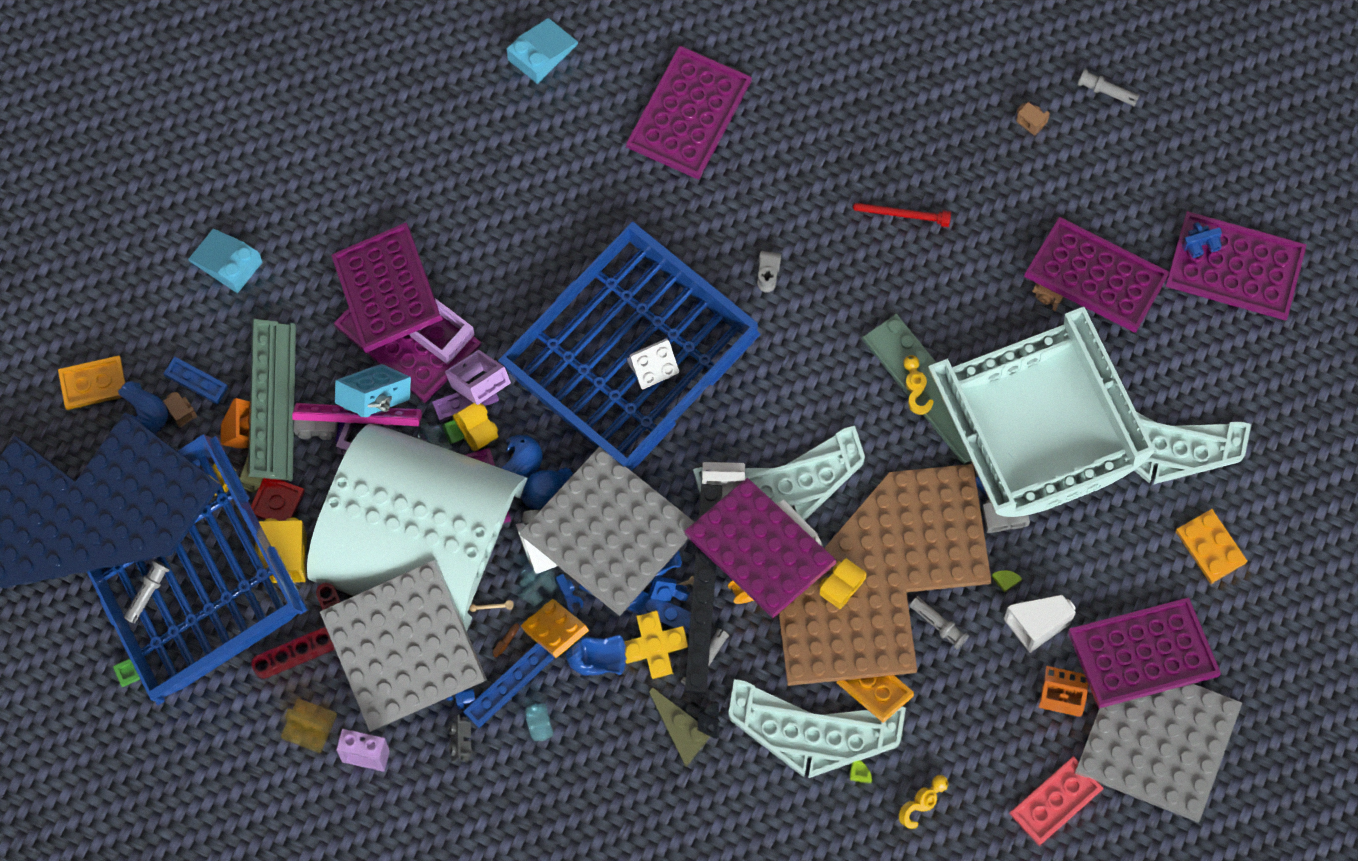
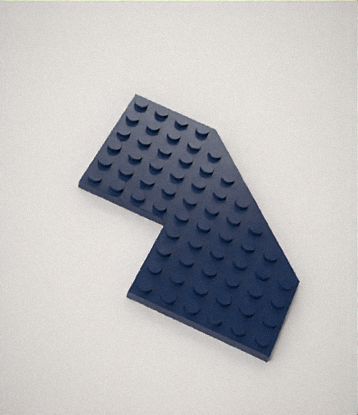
[0,412,222,589]

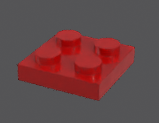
[251,478,305,521]

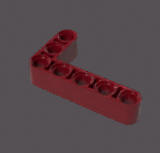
[251,583,340,679]

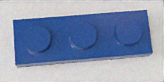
[163,356,229,405]

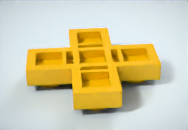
[625,611,688,679]

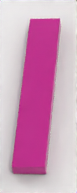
[292,403,422,426]

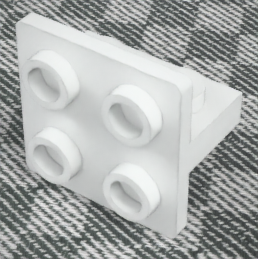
[627,339,679,389]
[702,462,745,499]

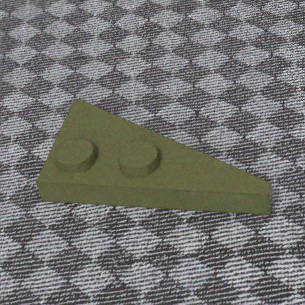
[649,687,710,767]

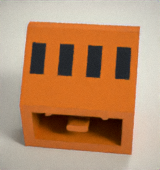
[1038,666,1088,717]

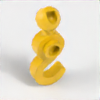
[903,355,934,415]
[899,775,948,829]

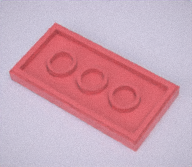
[1009,756,1103,846]

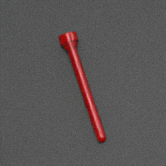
[853,203,951,228]

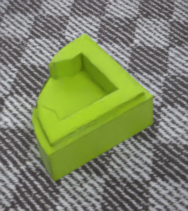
[992,570,1022,593]
[850,760,872,783]

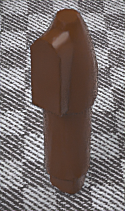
[493,623,520,658]

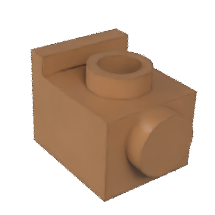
[1016,102,1050,136]
[1032,283,1063,311]
[163,392,197,428]

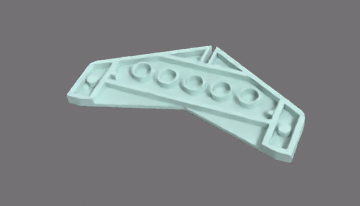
[1134,412,1251,484]
[693,426,865,521]
[729,679,906,778]

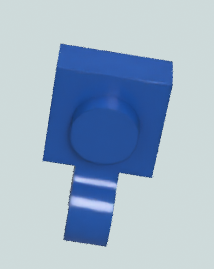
[555,574,584,613]
[649,576,690,601]

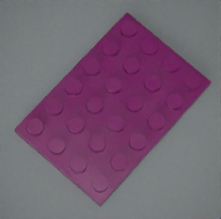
[626,46,752,180]
[1165,211,1307,321]
[1024,217,1170,333]
[331,222,443,353]
[334,308,482,404]
[684,477,836,618]
[1068,598,1221,709]

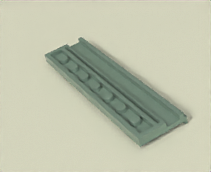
[862,314,971,465]
[248,319,296,482]

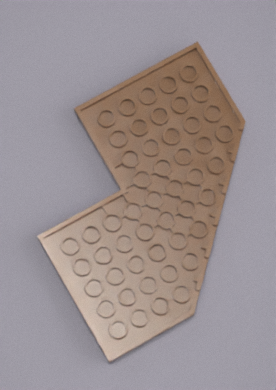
[779,464,991,686]

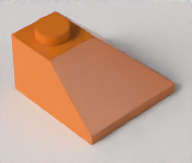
[221,398,250,449]

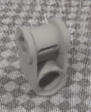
[757,251,781,292]

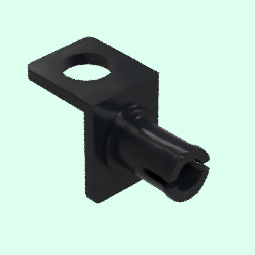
[686,701,720,739]

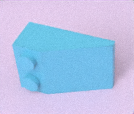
[507,18,578,84]
[188,228,262,293]

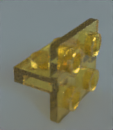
[281,699,337,753]

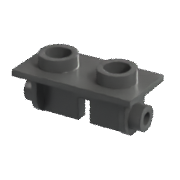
[448,715,472,763]

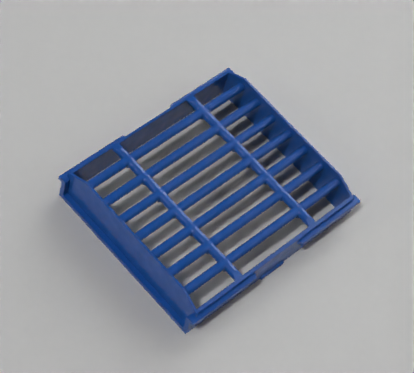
[498,221,761,471]
[87,434,308,705]

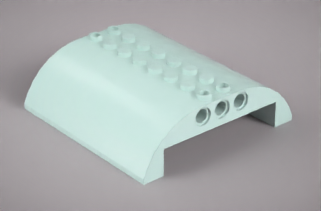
[928,307,1155,517]
[307,424,527,631]

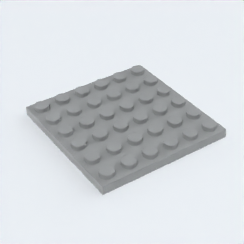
[520,447,694,616]
[320,560,487,731]
[1075,684,1242,823]

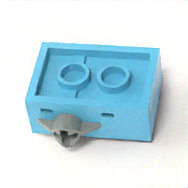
[335,364,411,417]

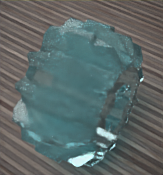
[525,703,553,741]

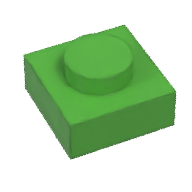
[442,420,465,444]
[113,659,140,687]

